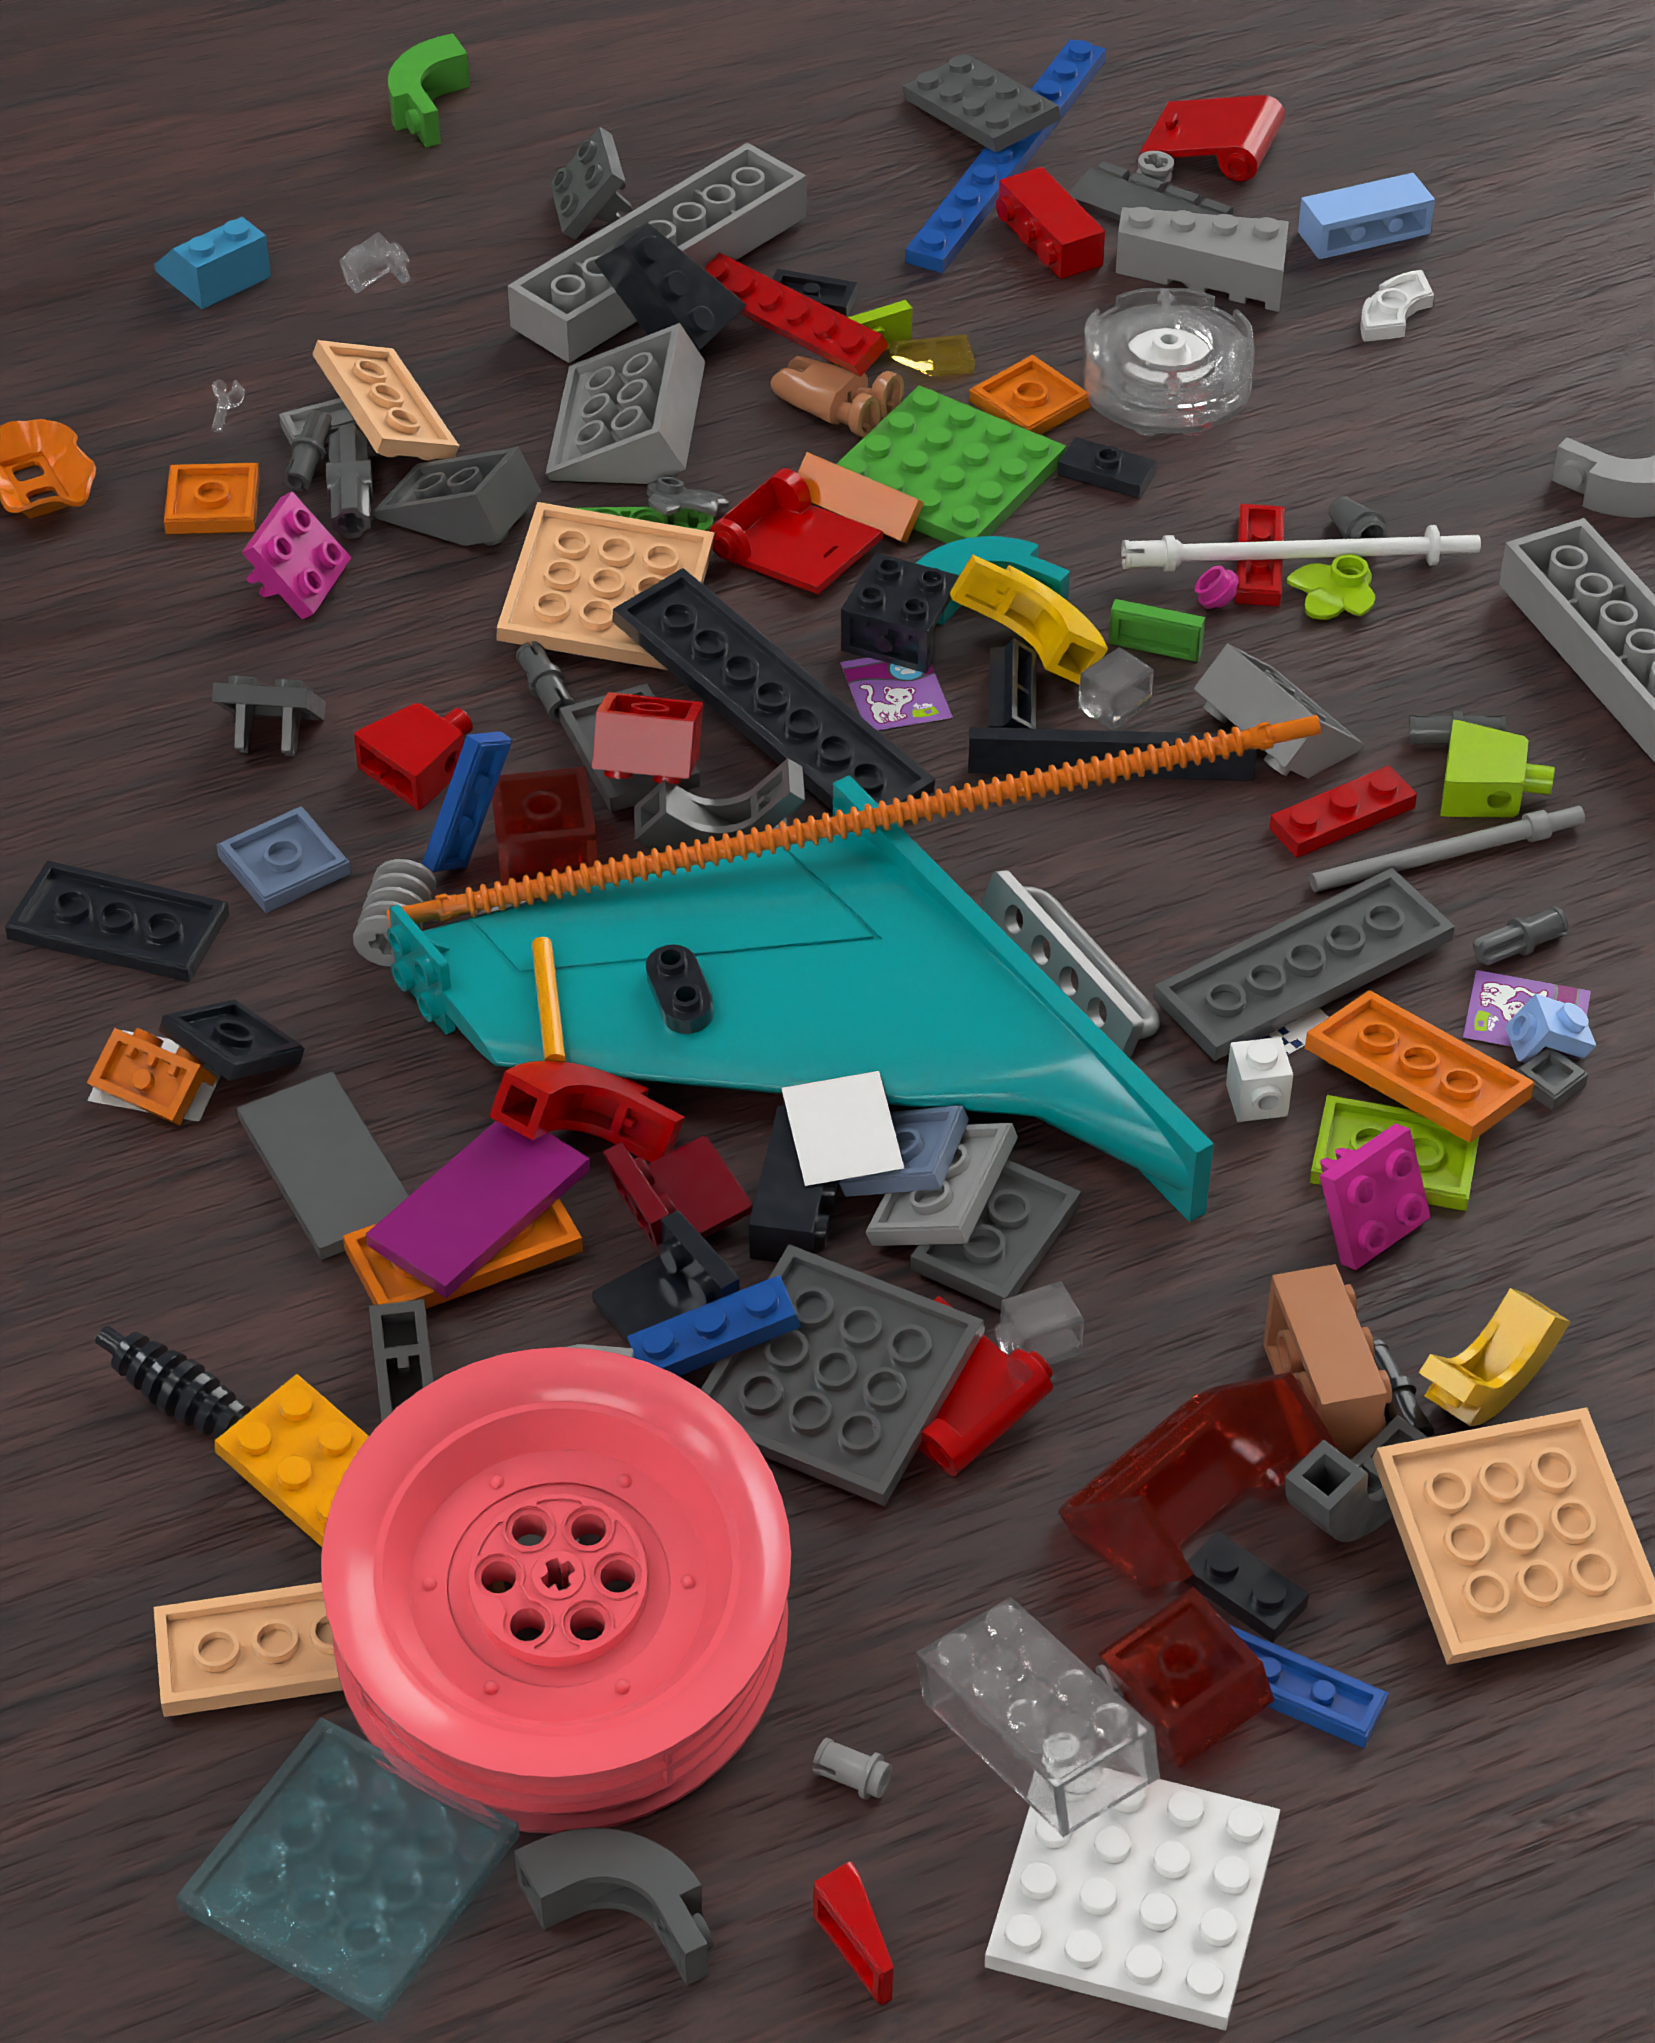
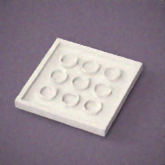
[985,1751,1280,2031]

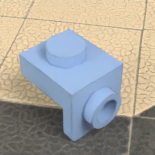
[1506,994,1596,1063]

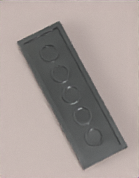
[1154,868,1455,1061]

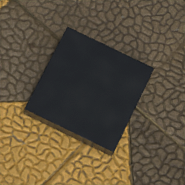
[159,999,305,1081]

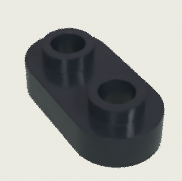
[646,944,714,1034]

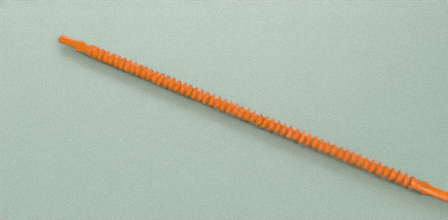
[387,715,1321,928]

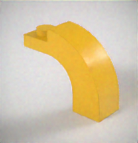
[950,554,1108,687]
[1419,1288,1571,1426]

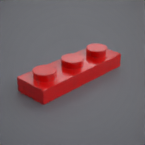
[1269,765,1417,858]

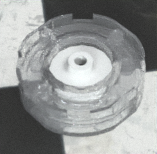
[1082,288,1255,436]

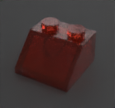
[1099,1587,1274,1768]

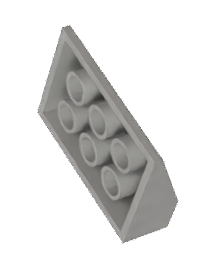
[545,323,705,484]

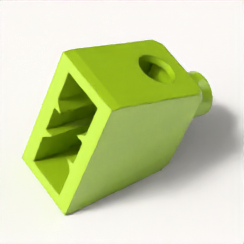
[1440,720,1555,818]

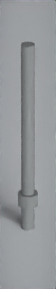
[1309,806,1585,893]

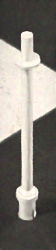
[1121,525,1481,572]

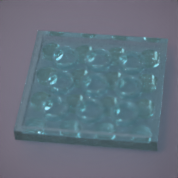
[176,1717,520,2023]

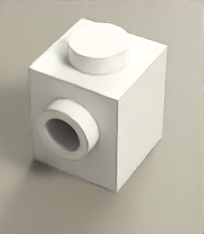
[1226,1037,1293,1122]

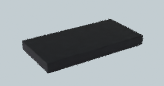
[5,860,229,982]

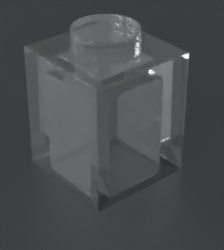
[1079,647,1154,731]
[995,1281,1084,1365]

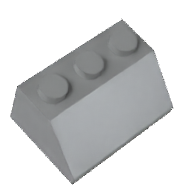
[1194,643,1364,779]

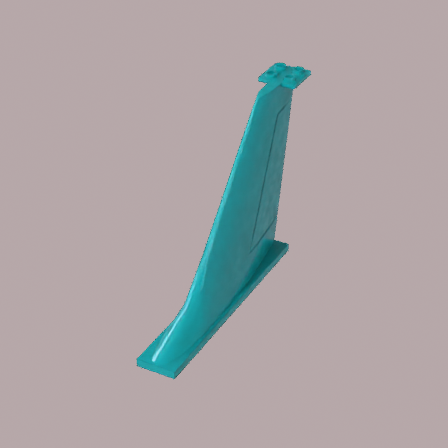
[387,775,1214,1222]

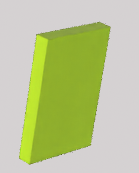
[1310,1095,1479,1211]

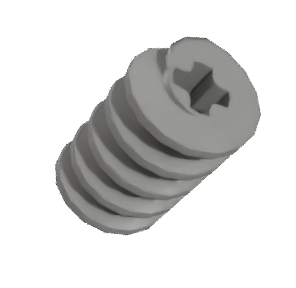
[353,859,436,967]

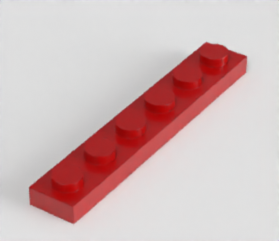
[704,252,889,377]

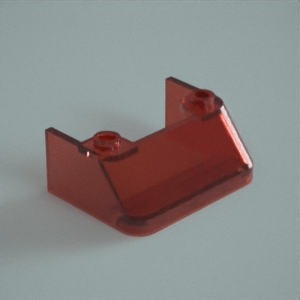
[1058,1372,1339,1588]

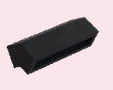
[988,639,1037,729]

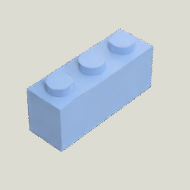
[1298,173,1435,259]

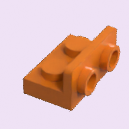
[87,1028,217,1126]

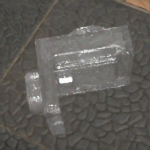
[339,231,411,294]

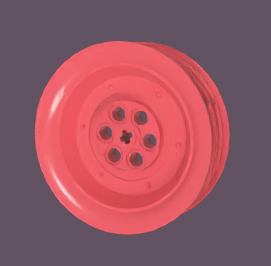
[321,1347,791,1834]

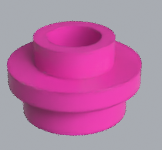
[1195,566,1239,609]

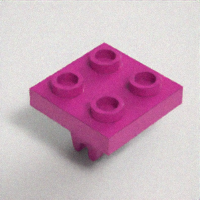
[242,491,352,619]
[1320,1123,1431,1270]

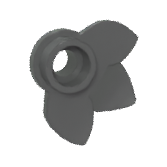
[646,477,730,517]

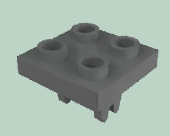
[550,127,632,240]
[212,676,326,756]

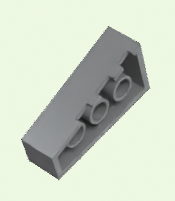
[1116,207,1289,312]

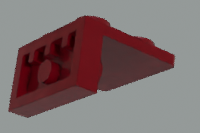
[603,1136,753,1255]

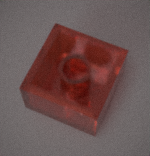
[491,766,598,886]

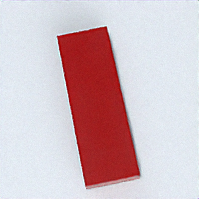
[1235,504,1285,606]

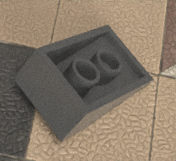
[373,447,541,546]

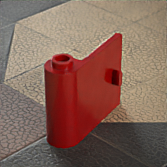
[1139,95,1285,182]
[709,468,883,594]
[918,1296,1053,1476]

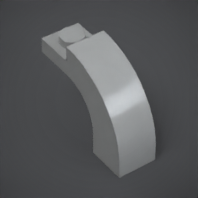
[1552,437,1655,518]

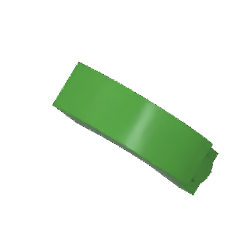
[388,33,470,148]

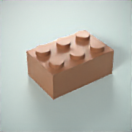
[1263,1264,1392,1460]

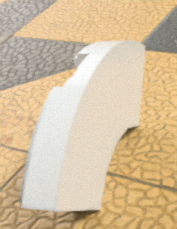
[1360,270,1434,342]

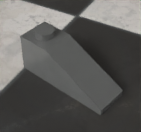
[369,1299,434,1421]

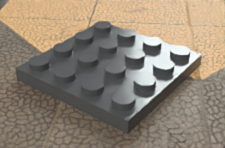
[701,1244,985,1506]

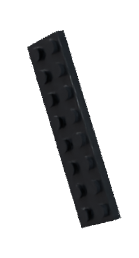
[612,568,935,811]

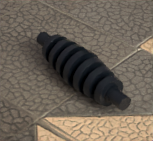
[95,1325,251,1440]

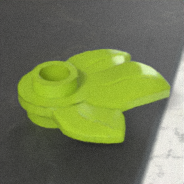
[1287,554,1375,620]

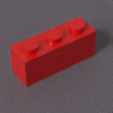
[996,167,1105,279]

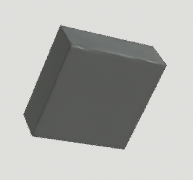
[1516,1047,1588,1111]

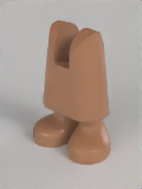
[770,355,904,438]

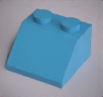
[154,217,271,309]

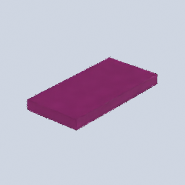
[366,1121,590,1299]

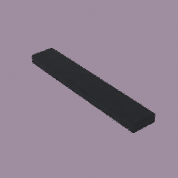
[968,727,1257,781]

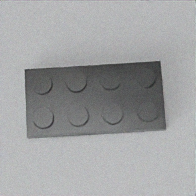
[902,54,1061,152]

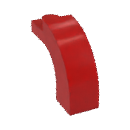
[489,1061,685,1163]

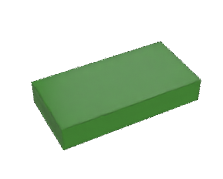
[1109,599,1205,662]

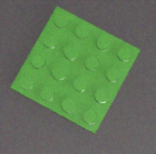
[837,385,1067,543]

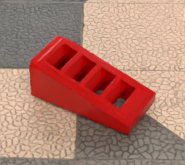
[813,1862,894,2005]

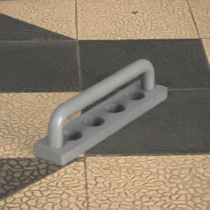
[980,870,1160,1059]

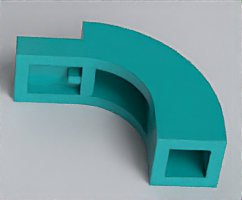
[916,536,1070,625]

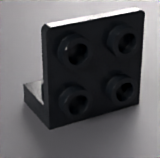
[841,554,959,673]
[592,1210,740,1345]

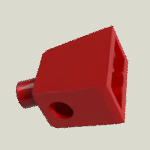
[354,703,473,811]

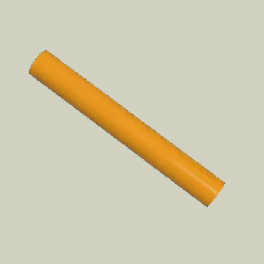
[532,937,565,1062]

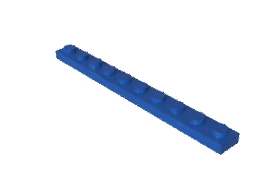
[905,39,1106,273]

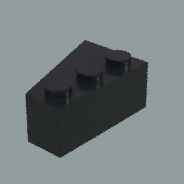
[594,222,747,351]

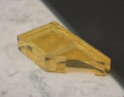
[889,334,975,377]

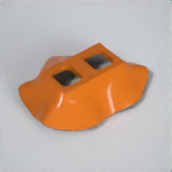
[0,419,96,519]

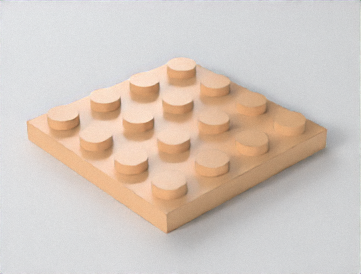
[497,502,715,670]
[1372,1407,1655,1665]

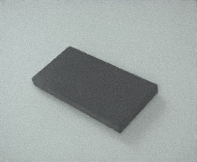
[237,1071,409,1260]

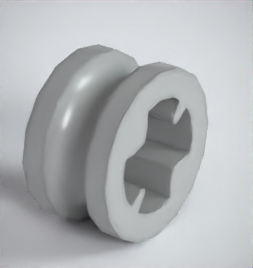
[1136,151,1174,185]

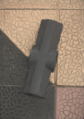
[326,424,374,539]

